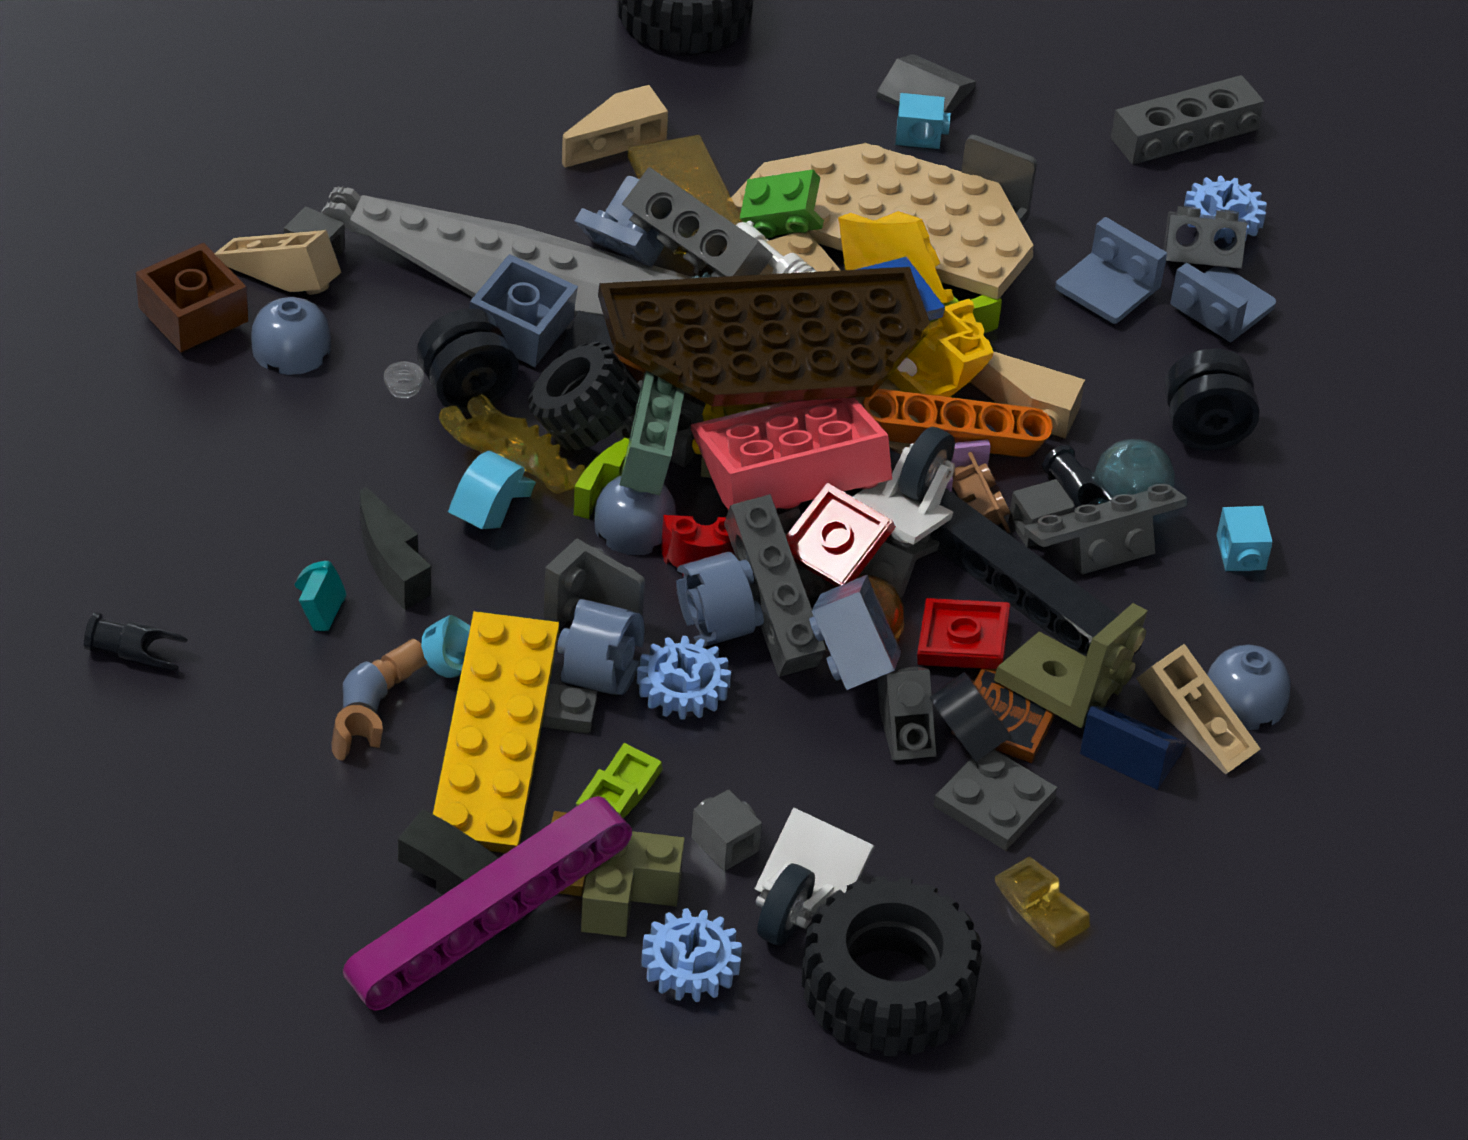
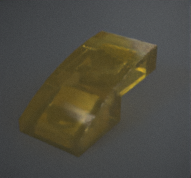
[995,857,1090,948]

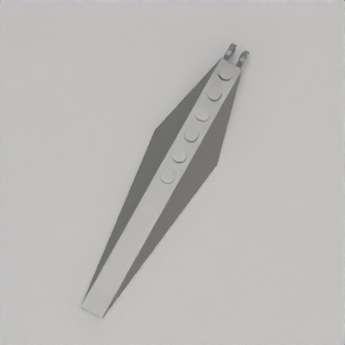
[321,186,694,316]

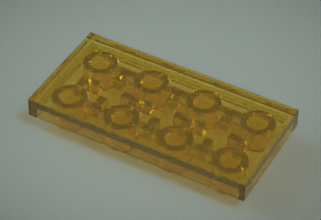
[628,135,742,255]

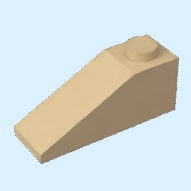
[562,85,668,168]
[215,230,341,295]
[970,351,1085,439]
[1136,644,1261,774]

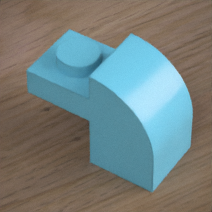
[448,451,536,529]

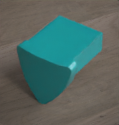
[294,561,347,631]

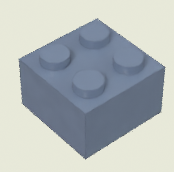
[469,254,578,367]
[809,575,901,690]

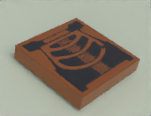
[951,669,1056,763]

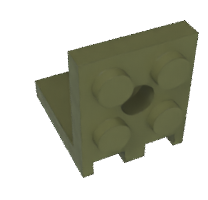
[994,603,1148,728]

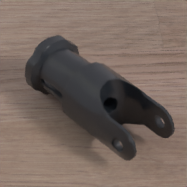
[1042,445,1113,508]
[83,612,188,670]

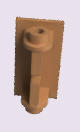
[952,452,1011,533]

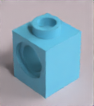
[895,93,951,149]
[1216,506,1273,571]

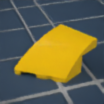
[838,211,954,303]
[888,298,994,397]

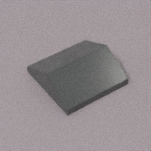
[876,54,976,113]

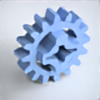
[1184,176,1267,243]
[637,636,731,720]
[641,908,742,1002]

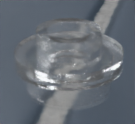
[384,361,424,398]

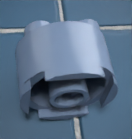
[676,552,764,647]
[558,599,645,695]

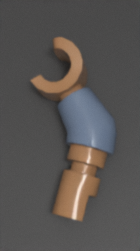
[331,639,428,761]

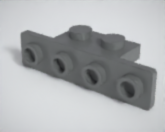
[1024,484,1188,575]

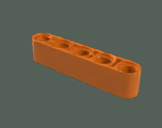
[860,389,1053,457]

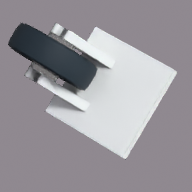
[852,427,955,545]
[755,807,875,946]

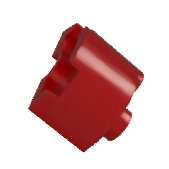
[661,515,736,577]

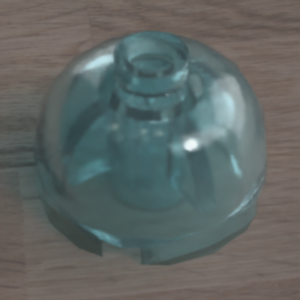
[1094,439,1175,504]

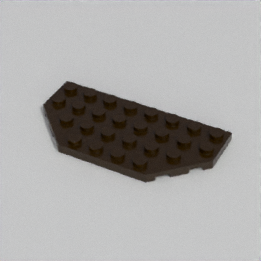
[598,267,930,407]

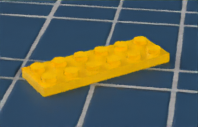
[433,611,559,853]

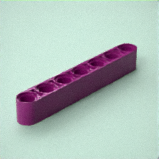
[343,796,632,1011]

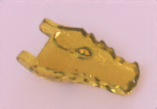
[439,395,585,494]

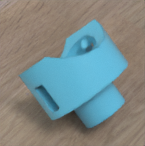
[421,615,470,678]

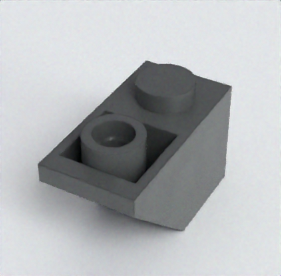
[877,667,936,760]

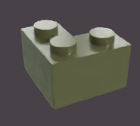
[581,831,685,937]

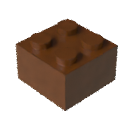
[135,242,249,352]

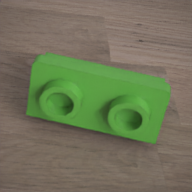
[740,169,824,238]

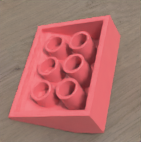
[691,398,892,510]

